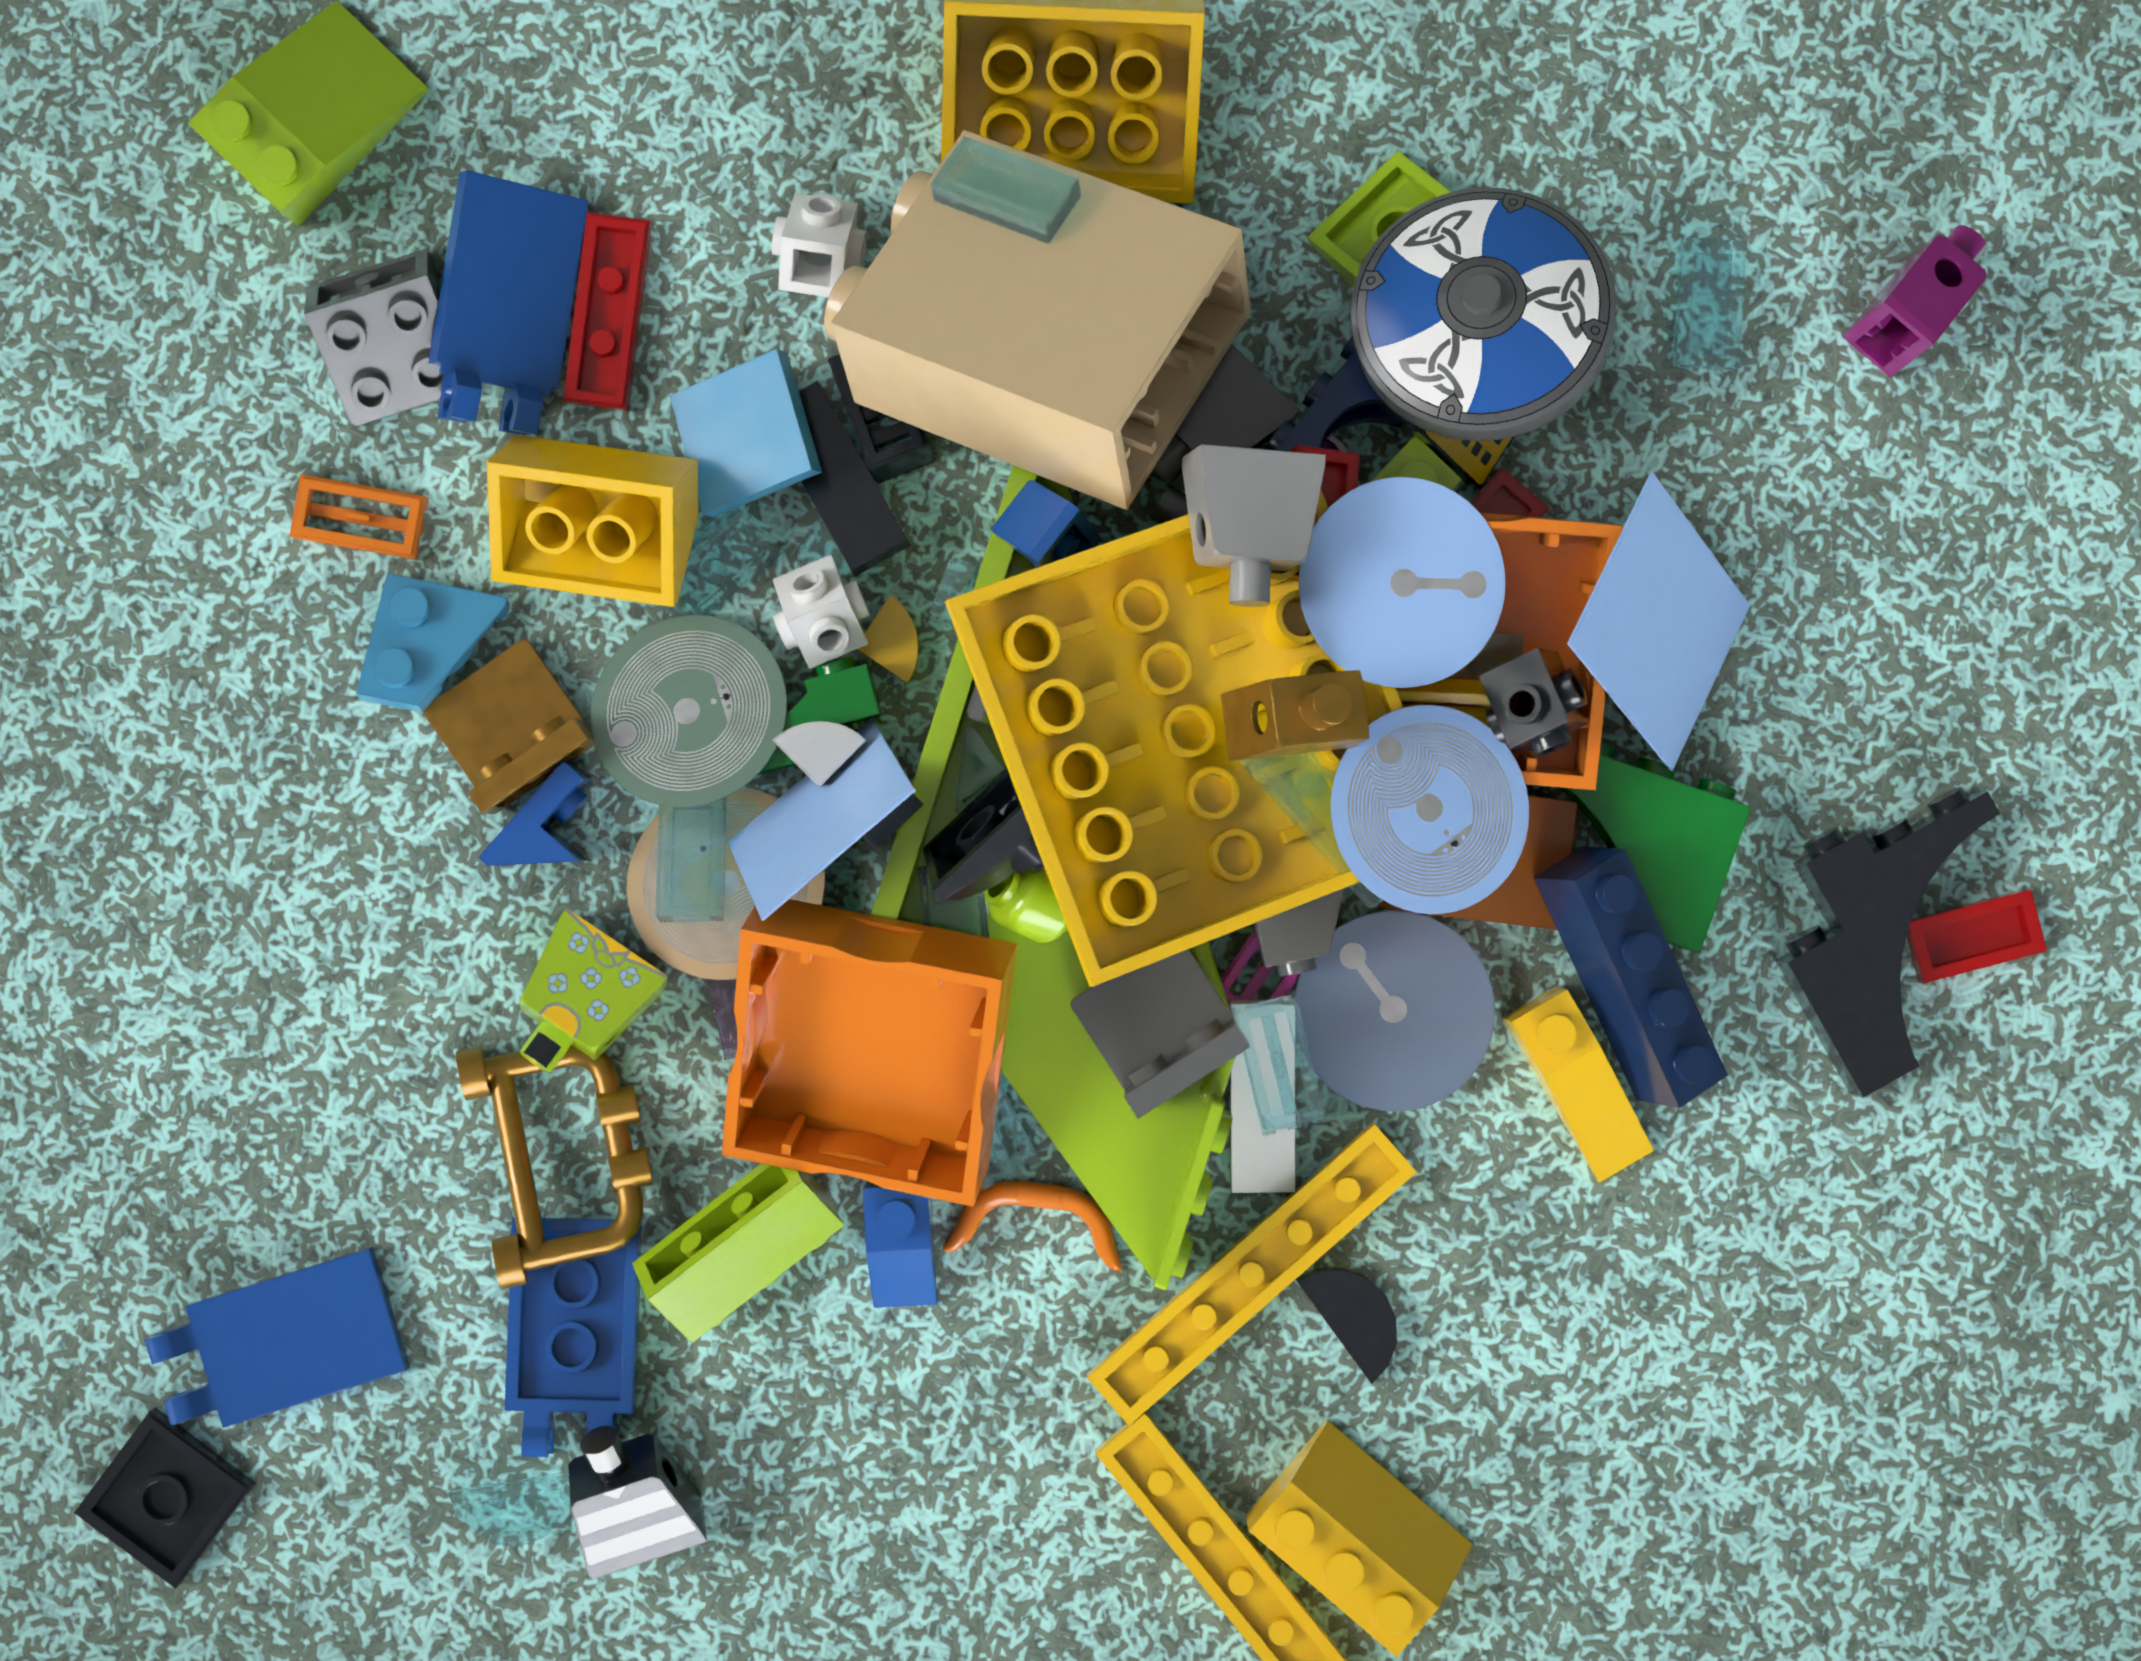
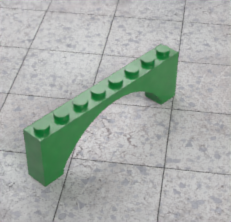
[1558,742,1751,953]

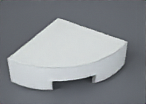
[772,721,866,786]

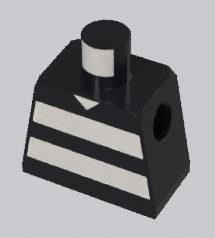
[568,1426,707,1580]

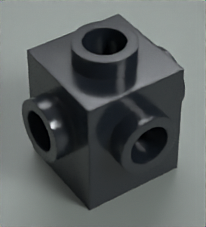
[1479,648,1589,757]

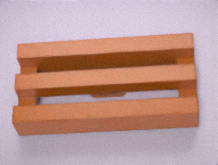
[289,474,429,561]

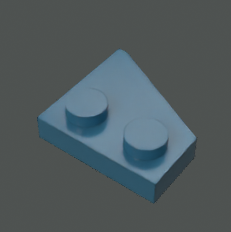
[356,573,510,713]

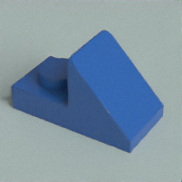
[992,480,1102,568]
[478,761,591,866]

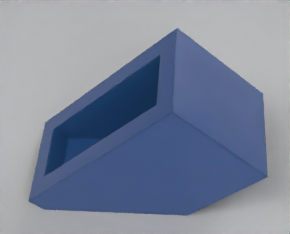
[863,1181,938,1308]

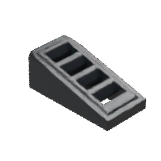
[828,354,936,484]

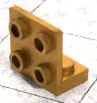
[423,639,595,814]

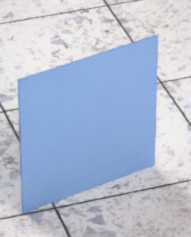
[728,719,916,921]

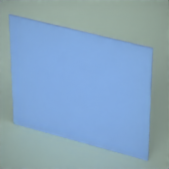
[1567,472,1750,771]

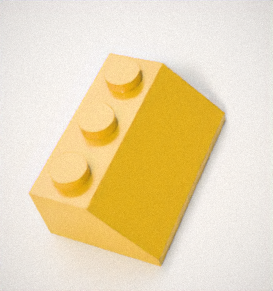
[487,435,698,607]
[1245,1419,1473,1657]

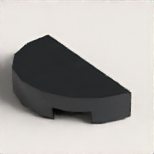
[1296,1267,1397,1384]

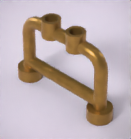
[456,1045,654,1290]

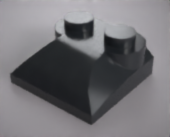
[922,769,1045,901]

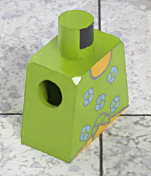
[519,908,668,1074]

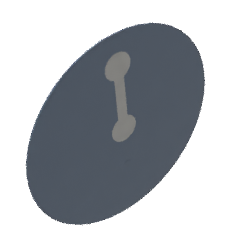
[1294,911,1495,1112]

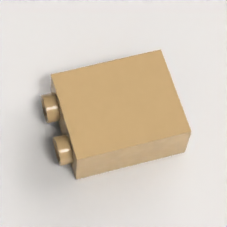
[824,130,1251,510]

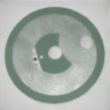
[590,615,787,807]

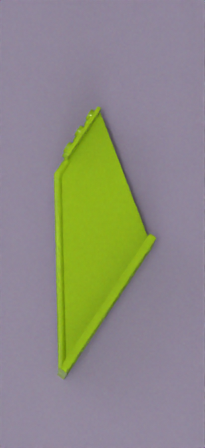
[871,465,1236,1290]

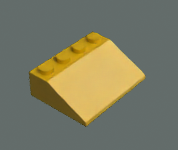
[941,0,1205,204]

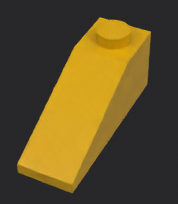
[1502,986,1654,1183]

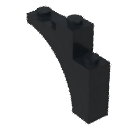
[1775,787,2000,1098]

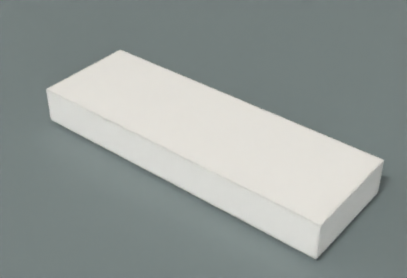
[1229,1000,1295,1193]

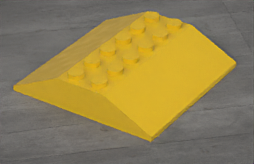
[945,490,1403,987]

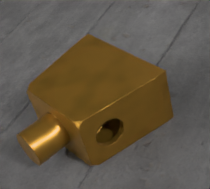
[1221,670,1369,761]

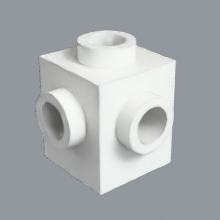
[772,193,867,298]
[772,555,870,669]

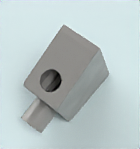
[1182,444,1326,607]

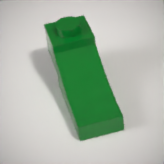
[756,656,883,776]

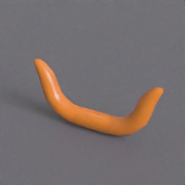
[943,1180,1122,1272]

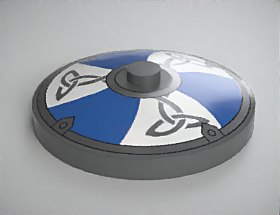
[1350,187,1616,441]

